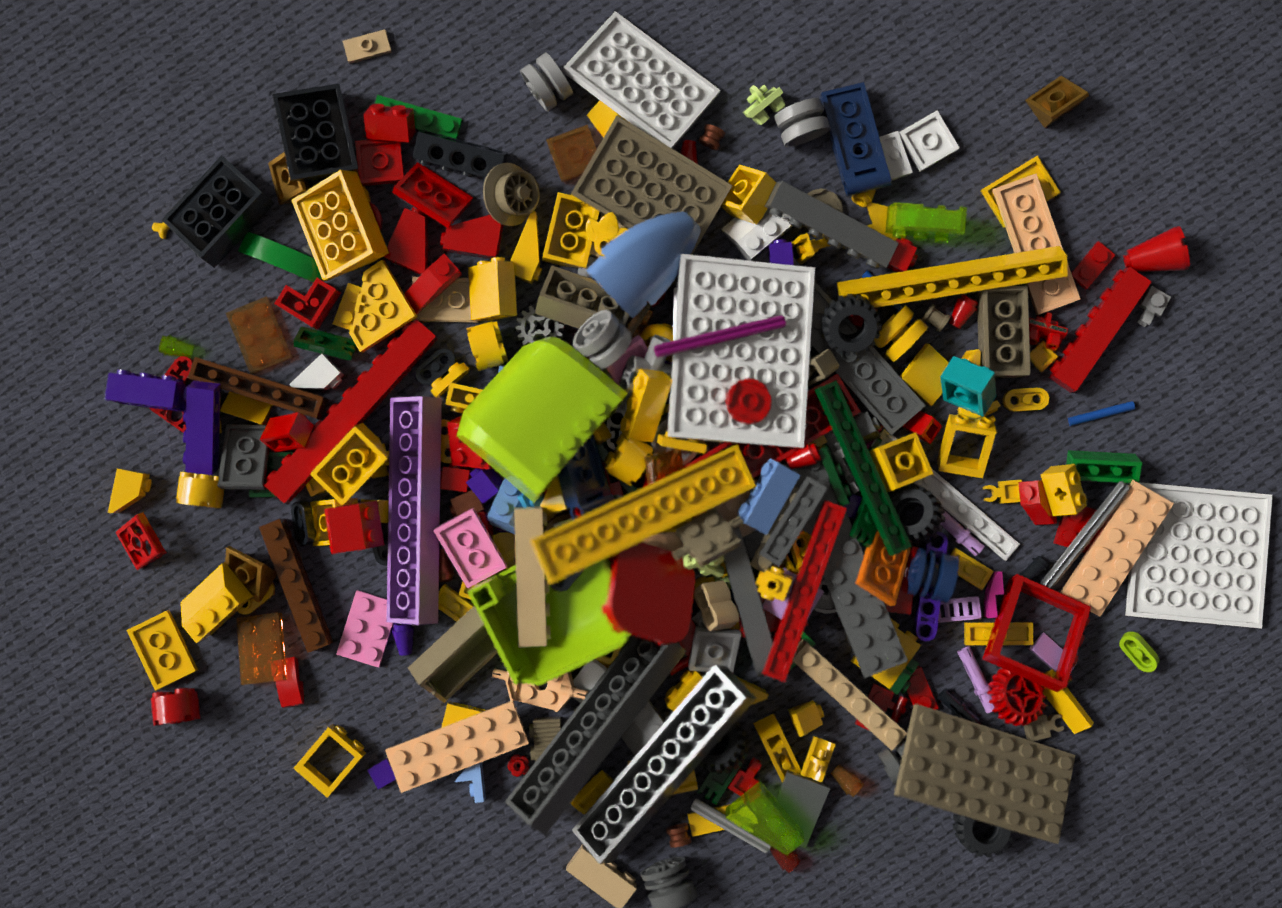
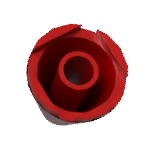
[1123,226,1190,272]

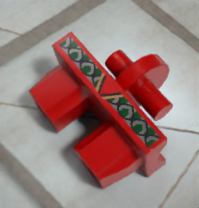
[1029,312,1068,351]

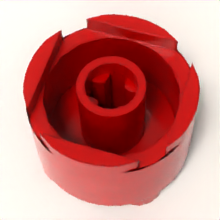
[151,688,201,726]

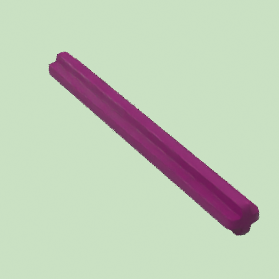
[654,315,786,358]

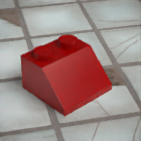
[324,501,384,554]

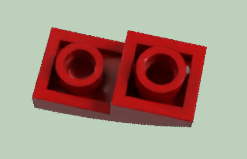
[273,657,304,708]

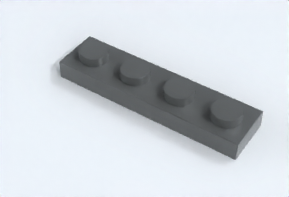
[759,476,827,566]

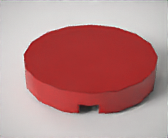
[725,378,772,425]

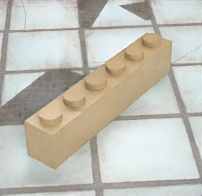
[514,506,551,647]
[793,639,907,750]

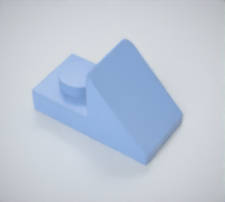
[455,762,486,803]

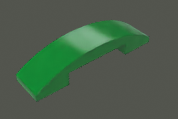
[238,232,322,283]

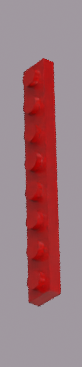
[762,500,847,682]

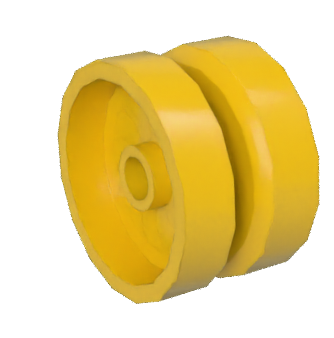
[874,305,928,362]

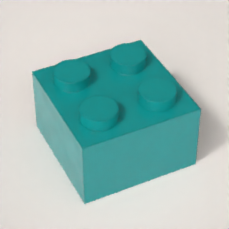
[940,356,996,417]

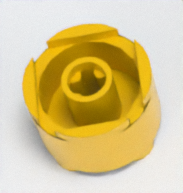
[466,321,508,371]
[604,433,653,486]
[176,472,225,508]

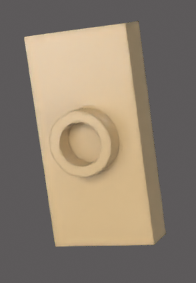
[343,29,392,64]

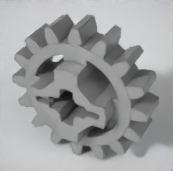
[516,306,564,346]

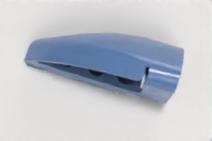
[586,212,701,318]

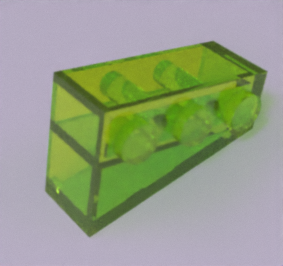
[885,202,967,244]
[725,781,804,855]

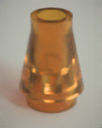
[831,764,864,797]

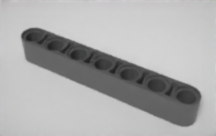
[723,527,773,677]

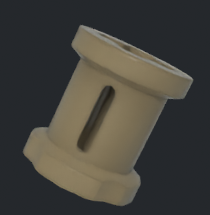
[921,304,951,332]

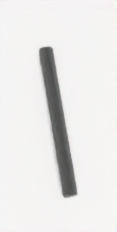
[1039,481,1131,589]

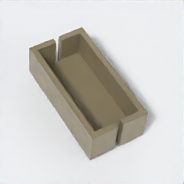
[408,606,498,703]

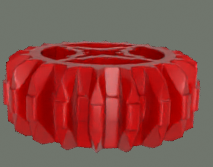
[987,668,1047,726]

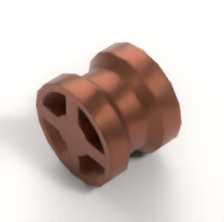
[699,124,726,150]
[666,823,692,848]

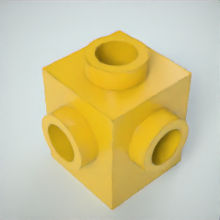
[756,566,793,602]

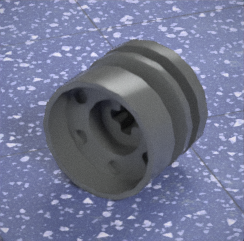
[640,856,698,908]

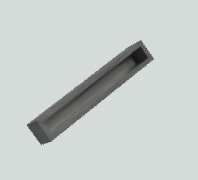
[765,181,899,269]

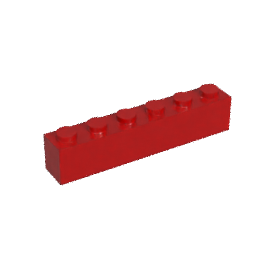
[1049,267,1152,393]

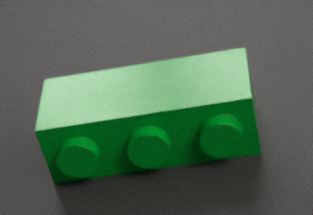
[1066,450,1142,483]

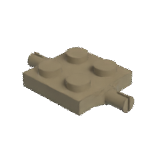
[672,508,744,567]

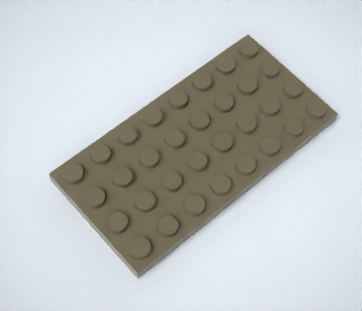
[894,704,1075,844]

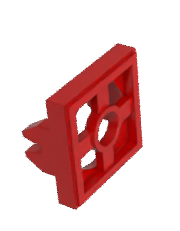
[116,512,167,570]

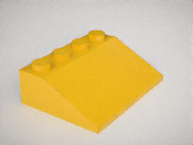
[291,170,389,281]

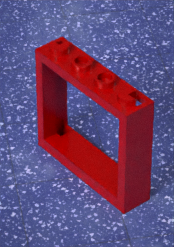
[982,574,1091,692]

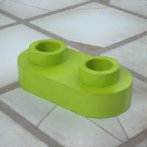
[1119,632,1159,672]

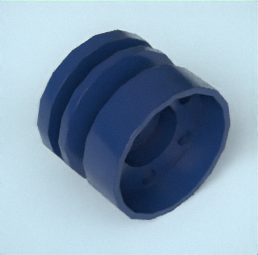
[908,548,959,603]

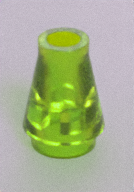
[159,334,194,358]

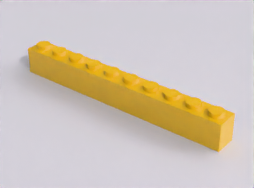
[837,246,1068,308]

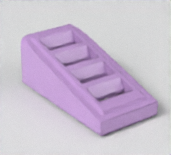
[932,596,981,623]

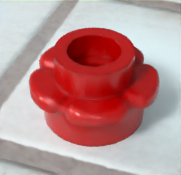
[507,754,529,777]

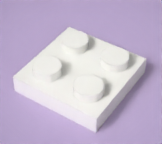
[899,111,959,172]

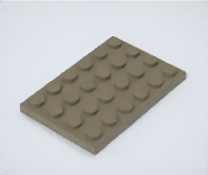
[571,115,733,255]

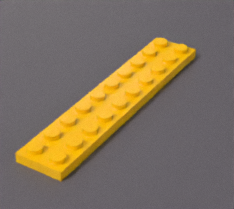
[530,445,756,584]

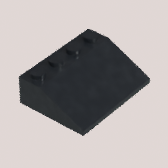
[272,83,358,181]
[162,155,275,268]

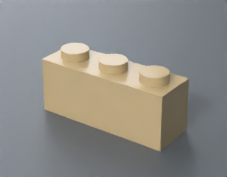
[566,844,637,908]

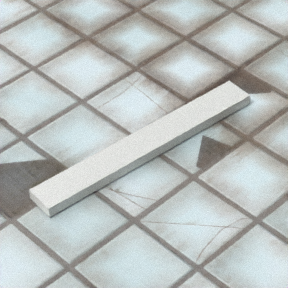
[871,429,1020,561]

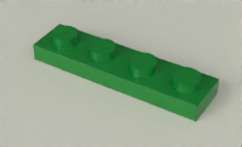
[375,95,463,139]

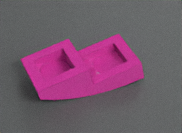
[984,571,1004,618]

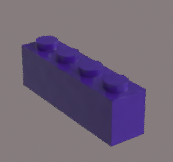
[183,381,221,475]

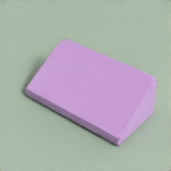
[1029,632,1077,674]

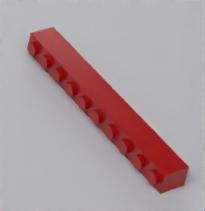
[264,319,438,505]

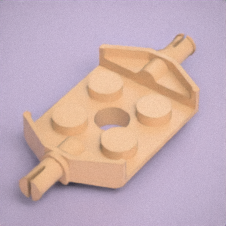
[492,668,588,712]

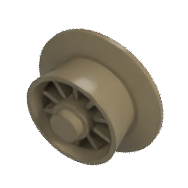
[483,163,540,226]

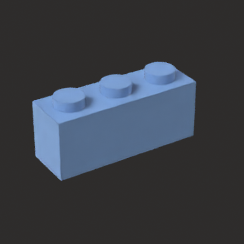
[738,458,800,535]

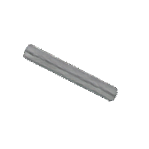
[691,799,772,853]

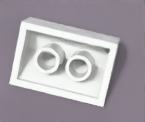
[721,209,793,261]

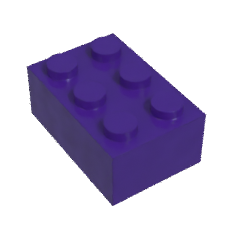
[105,370,188,412]

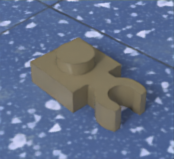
[1024,714,1064,741]

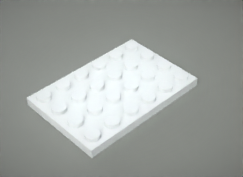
[562,11,720,149]

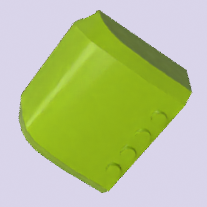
[457,337,628,503]
[467,556,631,685]

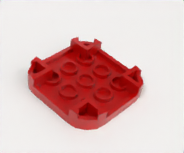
[602,541,695,645]

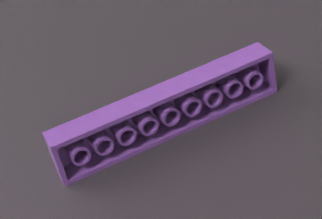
[386,396,442,625]

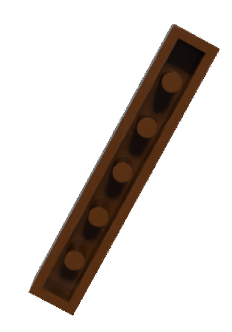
[188,357,329,420]
[259,519,334,653]

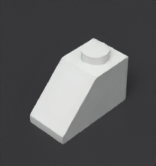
[289,354,344,390]

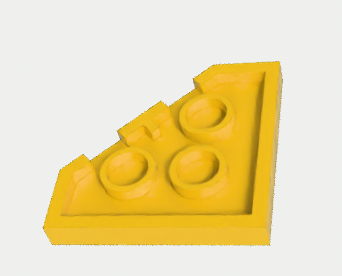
[349,260,417,353]

